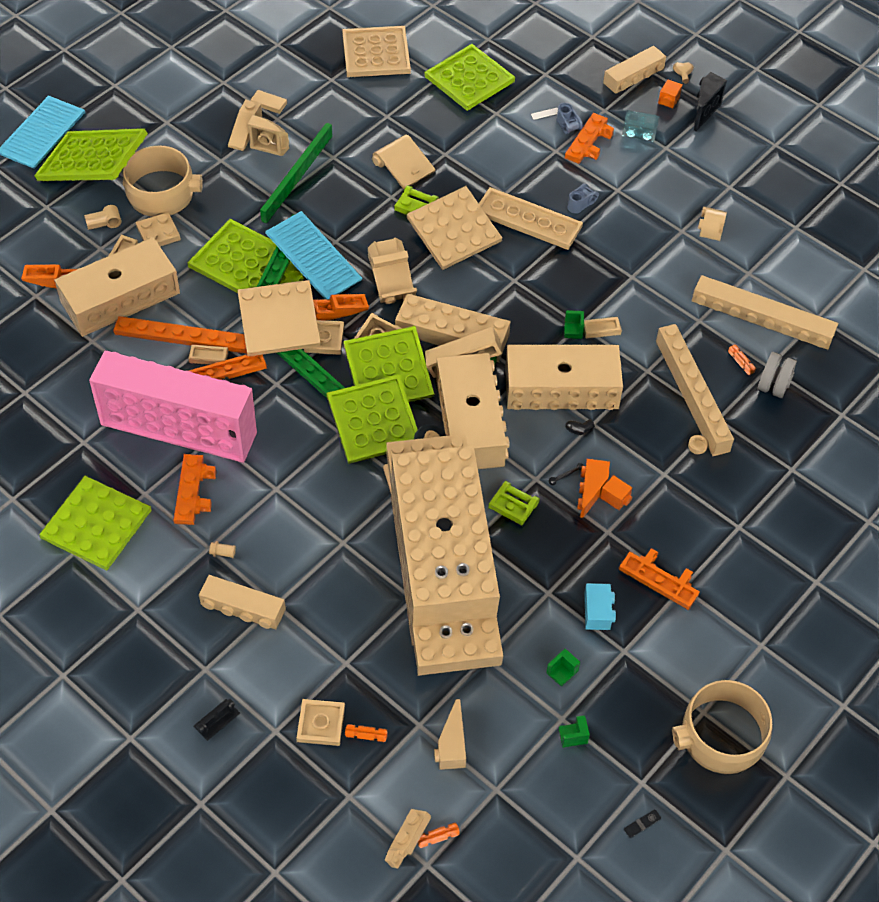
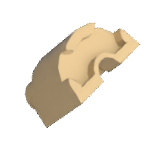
[698,207,727,241]

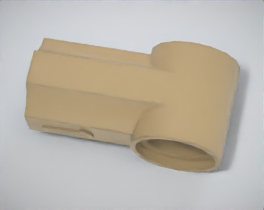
[84,205,121,230]

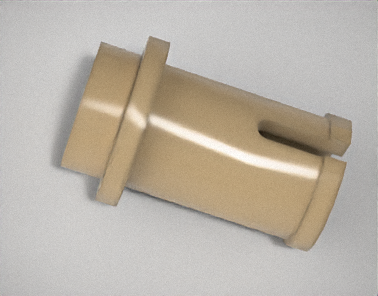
[209,541,236,558]

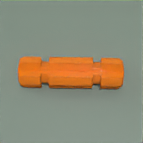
[728,344,756,375]
[345,724,387,742]
[417,823,460,848]

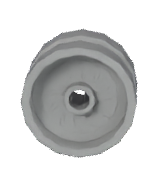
[757,351,797,398]

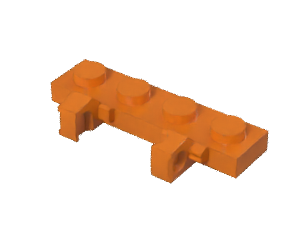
[565,113,614,164]
[174,454,216,525]
[619,548,700,610]

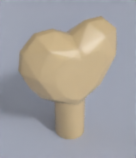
[673,62,694,84]

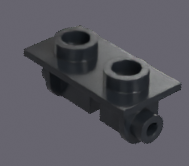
[193,699,240,741]

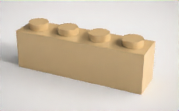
[603,46,666,94]
[425,327,502,378]
[199,575,286,630]

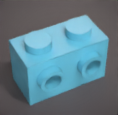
[584,583,616,630]

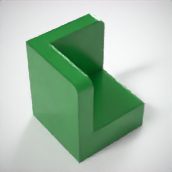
[564,310,584,339]
[546,649,580,686]
[559,715,590,747]

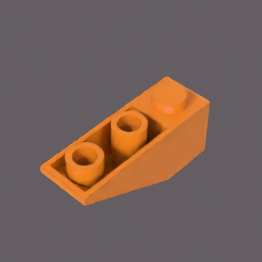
[577,459,610,518]

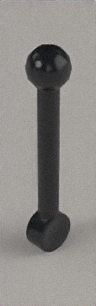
[549,463,584,485]

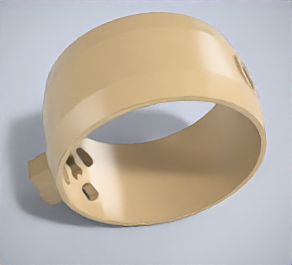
[123,146,203,217]
[672,680,772,774]

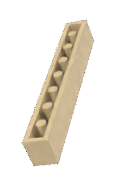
[692,275,838,349]
[656,324,734,456]

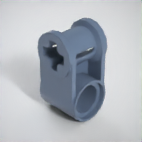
[556,103,583,135]
[567,183,599,213]

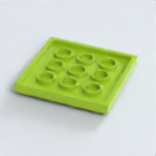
[425,44,515,111]
[343,326,434,402]
[327,375,418,464]
[39,476,152,571]

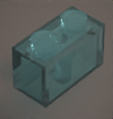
[622,110,660,142]

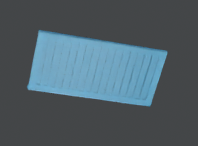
[0,95,85,169]
[265,211,362,300]

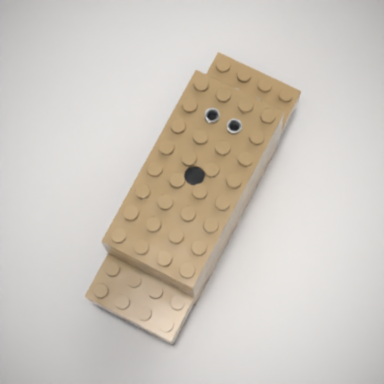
[386,434,503,676]

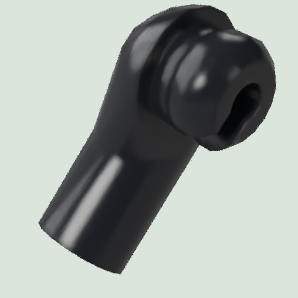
[565,419,595,435]

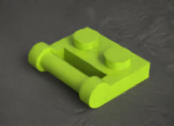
[394,185,439,215]
[488,481,540,525]

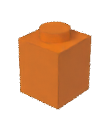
[658,79,683,108]
[600,475,633,510]

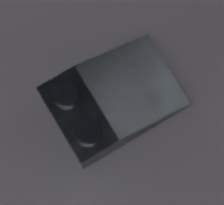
[693,72,727,131]

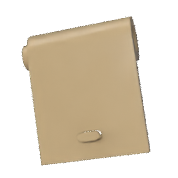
[372,135,436,189]

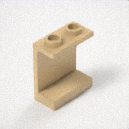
[371,251,417,304]

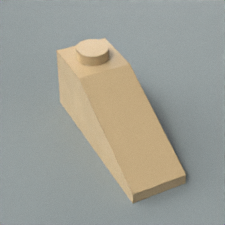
[228,100,262,151]
[434,699,466,770]

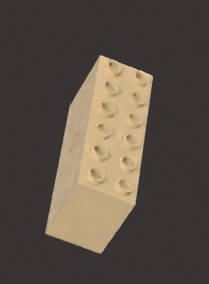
[54,237,180,337]
[505,345,623,410]
[436,353,509,469]

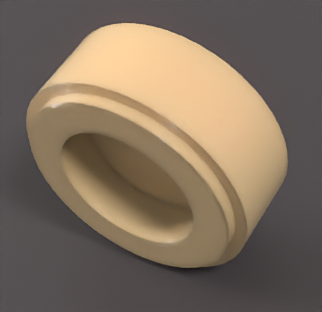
[688,435,708,454]

